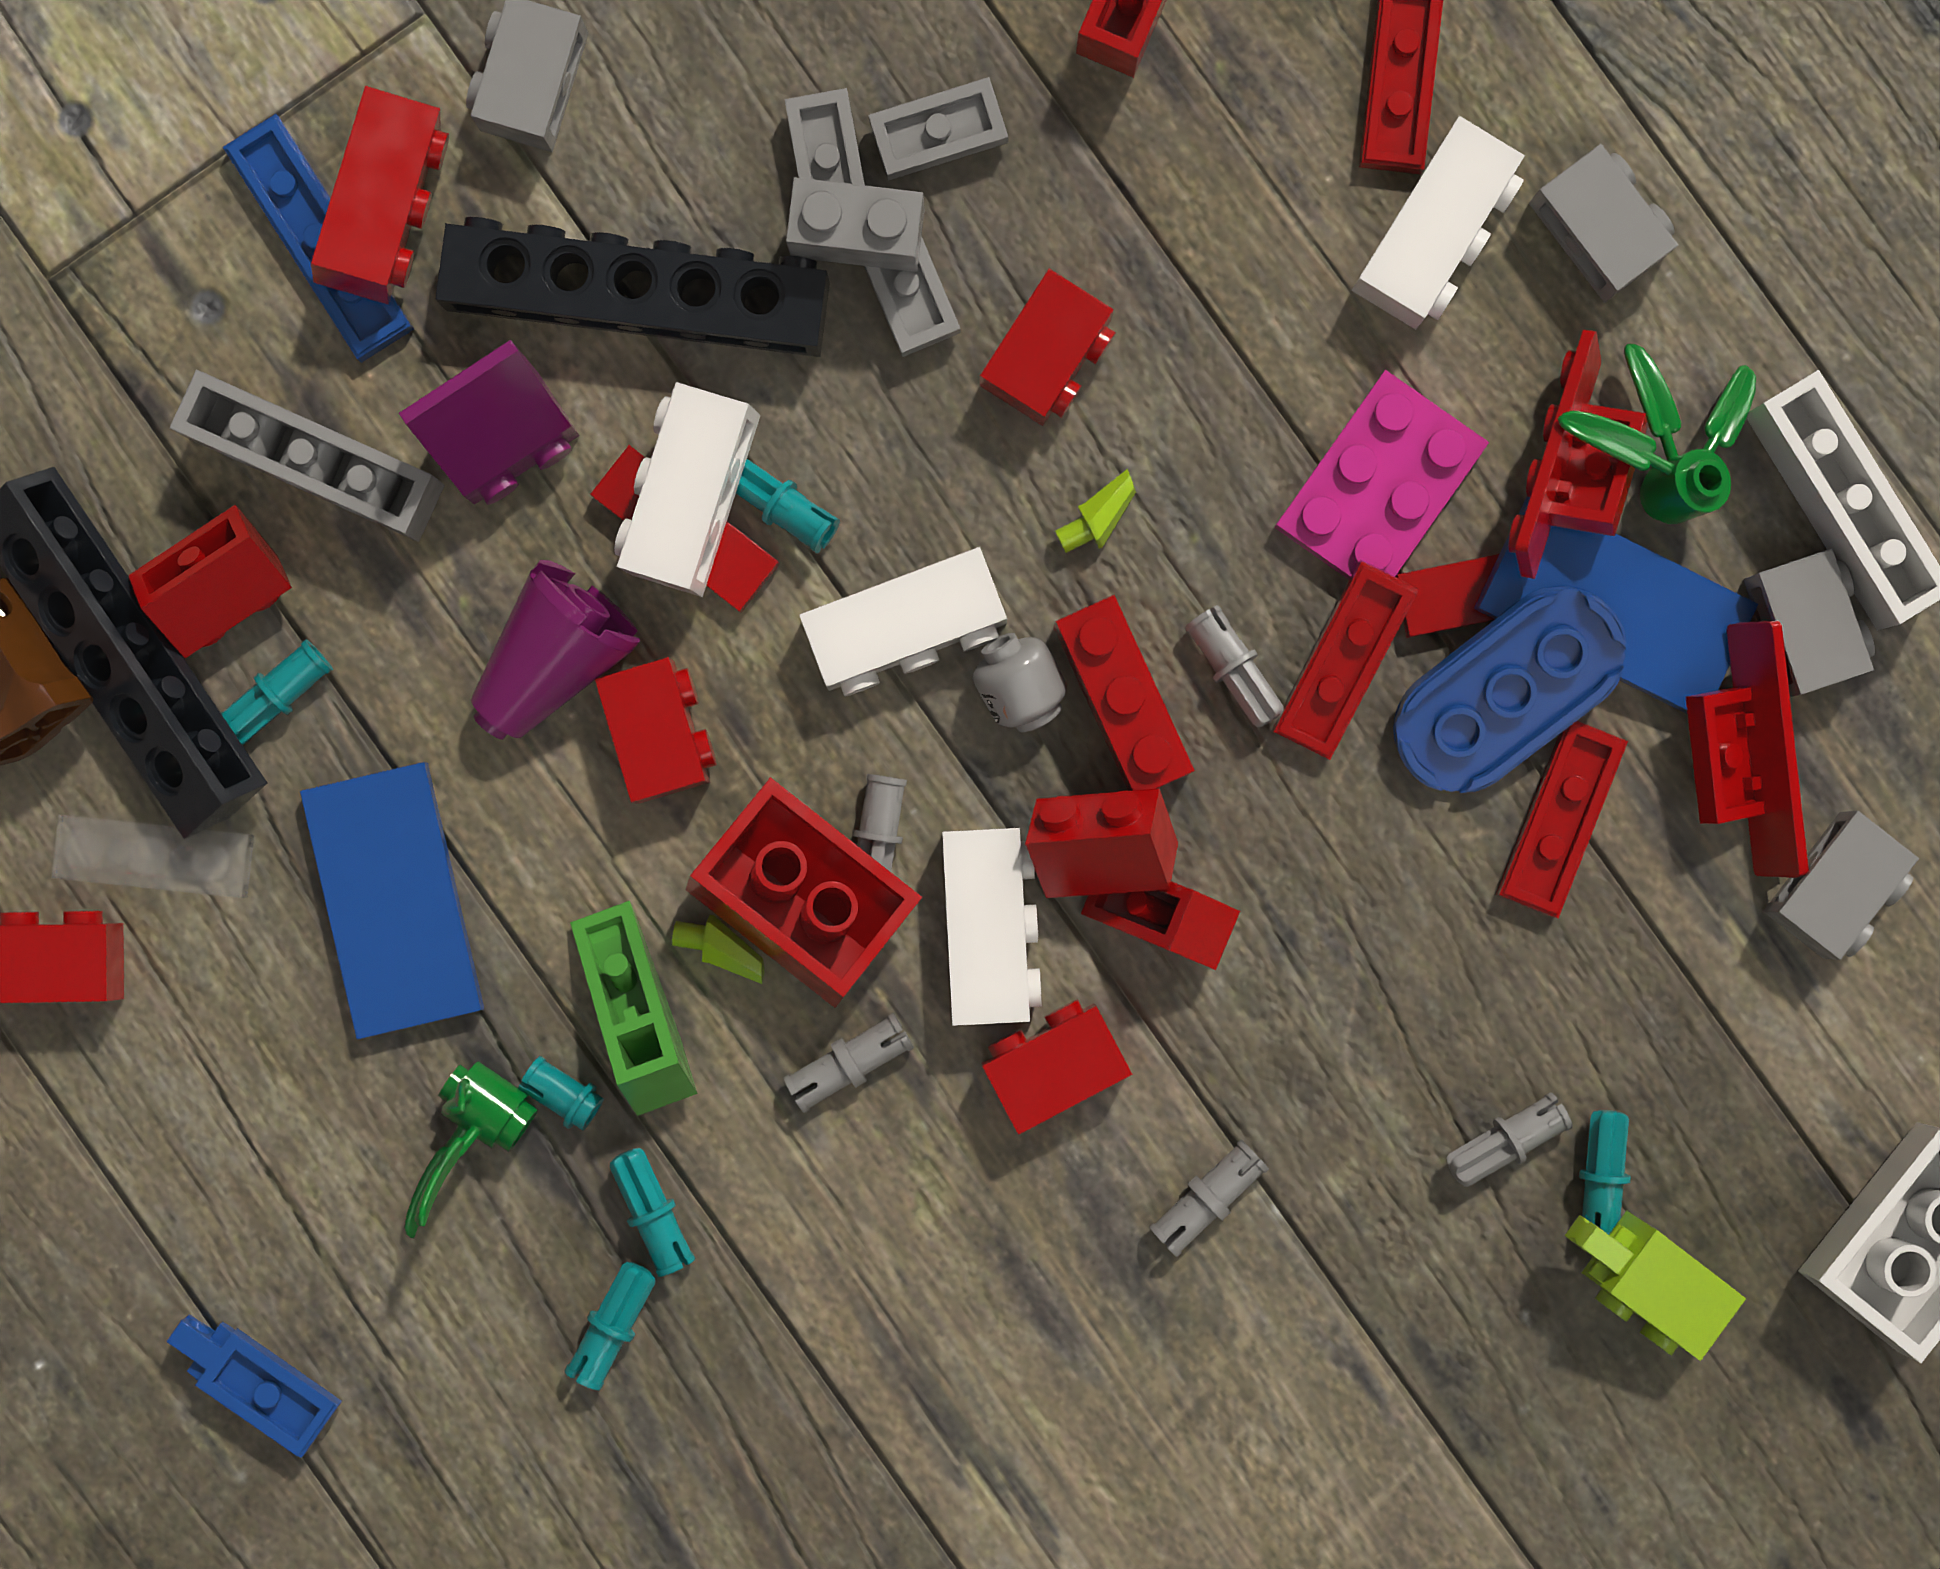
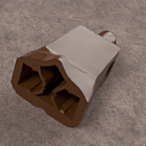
[0,578,94,766]

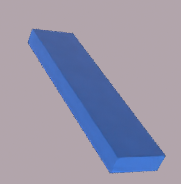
[223,114,414,363]

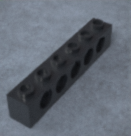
[435,217,830,357]
[0,467,268,839]

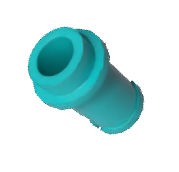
[518,1056,604,1131]

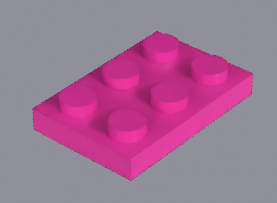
[1274,369,1489,580]

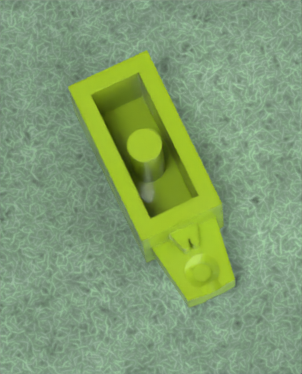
[1564,1211,1746,1361]

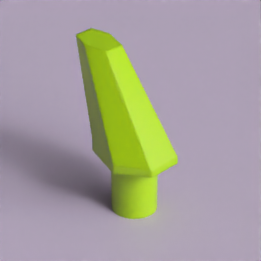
[1055,468,1136,553]
[672,915,764,984]

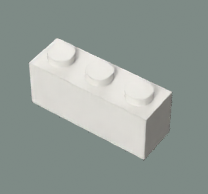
[1351,116,1525,330]
[614,382,761,597]
[799,547,1007,696]
[942,828,1042,1026]

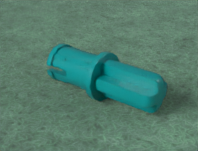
[736,459,840,553]
[221,639,333,745]
[1579,1110,1631,1235]
[610,1148,696,1277]
[564,1262,655,1390]

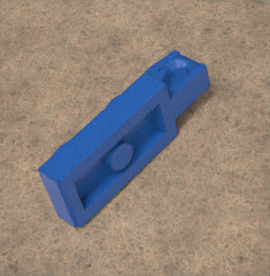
[166,1315,342,1458]

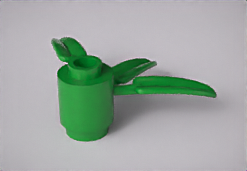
[1557,344,1756,525]
[404,1061,538,1238]

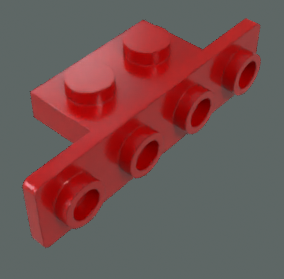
[1509,330,1648,579]
[1686,621,1809,878]

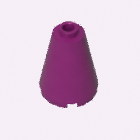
[471,560,640,740]

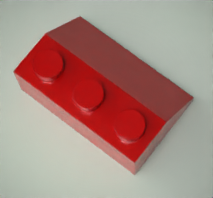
[685,777,922,1008]

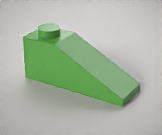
[570,901,698,1116]

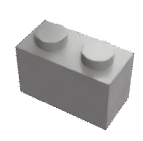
[466,0,589,153]
[1529,144,1678,303]
[786,177,925,272]
[1743,549,1875,697]
[1763,811,1919,960]

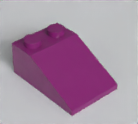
[399,340,580,505]

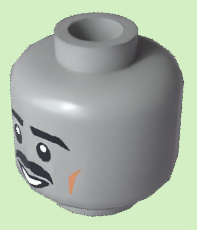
[972,633,1067,732]

